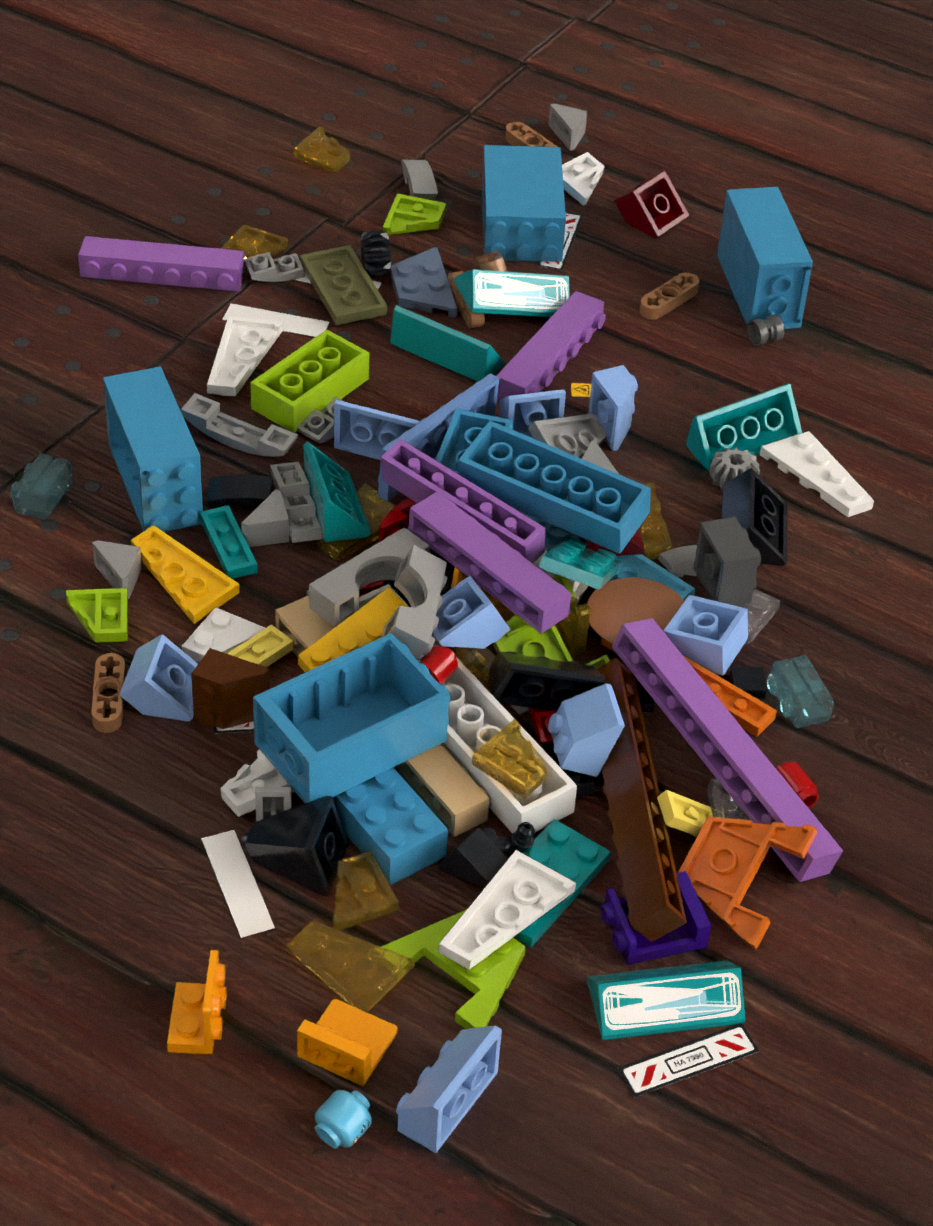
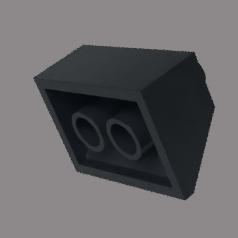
[721,468,787,566]
[489,652,605,711]

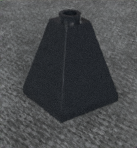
[242,796,349,896]

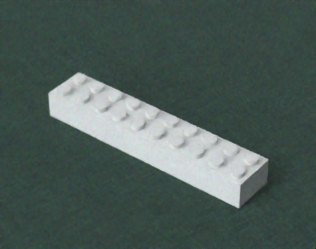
[359,584,577,833]

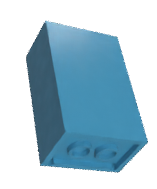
[482,145,566,262]
[717,187,813,329]
[103,366,203,532]
[253,633,450,803]

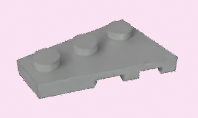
[528,413,608,458]

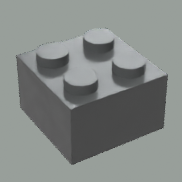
[693,516,761,606]

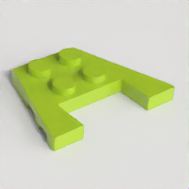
[492,574,610,669]
[374,910,526,1029]

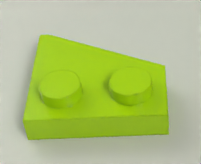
[382,193,447,235]
[66,588,128,643]

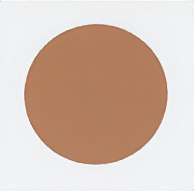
[586,577,684,644]

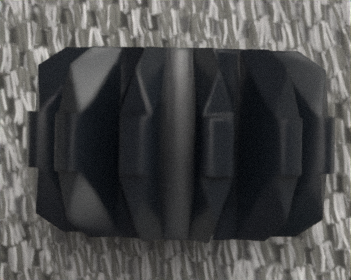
[360,230,392,276]

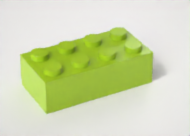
[251,329,369,433]

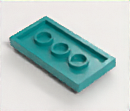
[539,538,621,589]
[514,819,611,947]

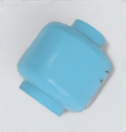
[314,1090,372,1149]

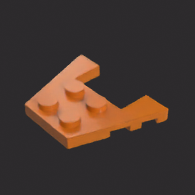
[678,816,818,950]

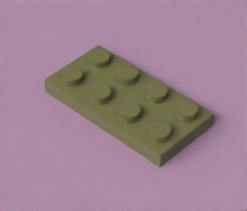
[300,245,387,325]

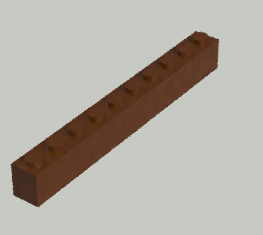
[597,658,687,942]

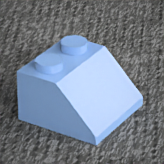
[588,365,638,451]
[498,389,566,439]
[433,575,511,649]
[663,595,748,676]
[119,634,198,722]
[548,683,625,777]

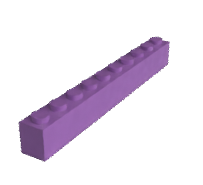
[612,618,843,882]

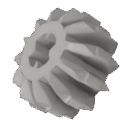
[709,447,760,491]

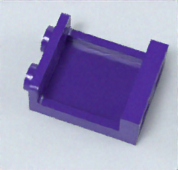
[601,871,711,965]

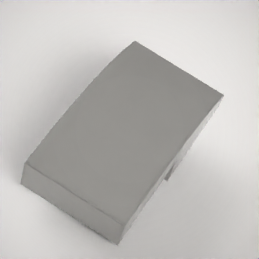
[401,159,438,200]
[244,252,305,282]
[297,397,343,444]
[658,545,697,577]

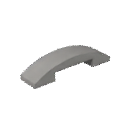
[181,393,298,457]

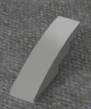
[270,462,323,543]

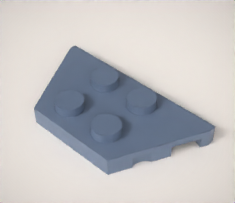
[390,247,457,317]

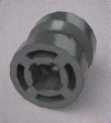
[747,314,784,347]

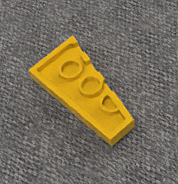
[131,525,240,624]
[298,587,408,673]

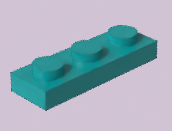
[200,505,258,579]

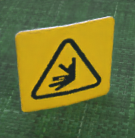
[571,383,591,397]

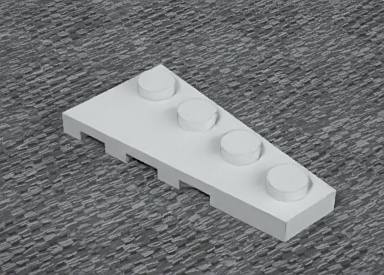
[207,316,283,396]
[760,431,874,517]
[439,850,576,970]

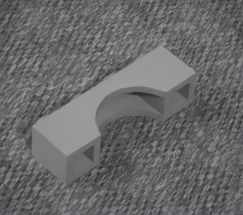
[309,527,430,627]
[382,545,448,660]

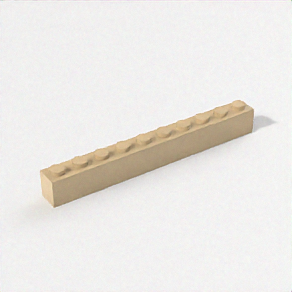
[275,596,490,837]

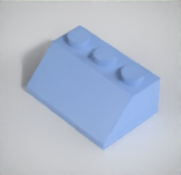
[334,400,420,460]
[396,1026,502,1153]

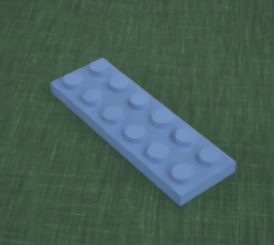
[378,373,500,501]

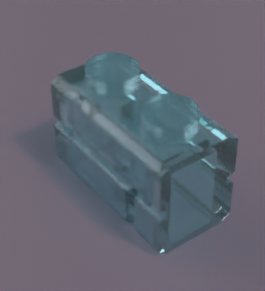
[10,453,73,520]
[767,655,834,729]

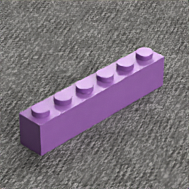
[78,236,245,292]
[496,291,606,400]
[381,439,545,563]
[409,491,571,634]

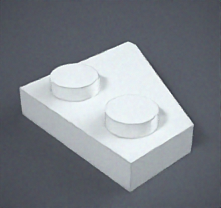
[562,152,605,206]
[182,607,265,662]
[220,749,295,817]

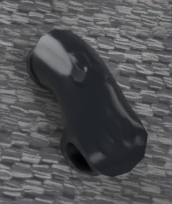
[482,822,535,856]

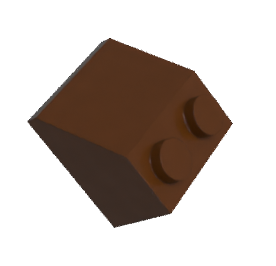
[191,648,270,729]

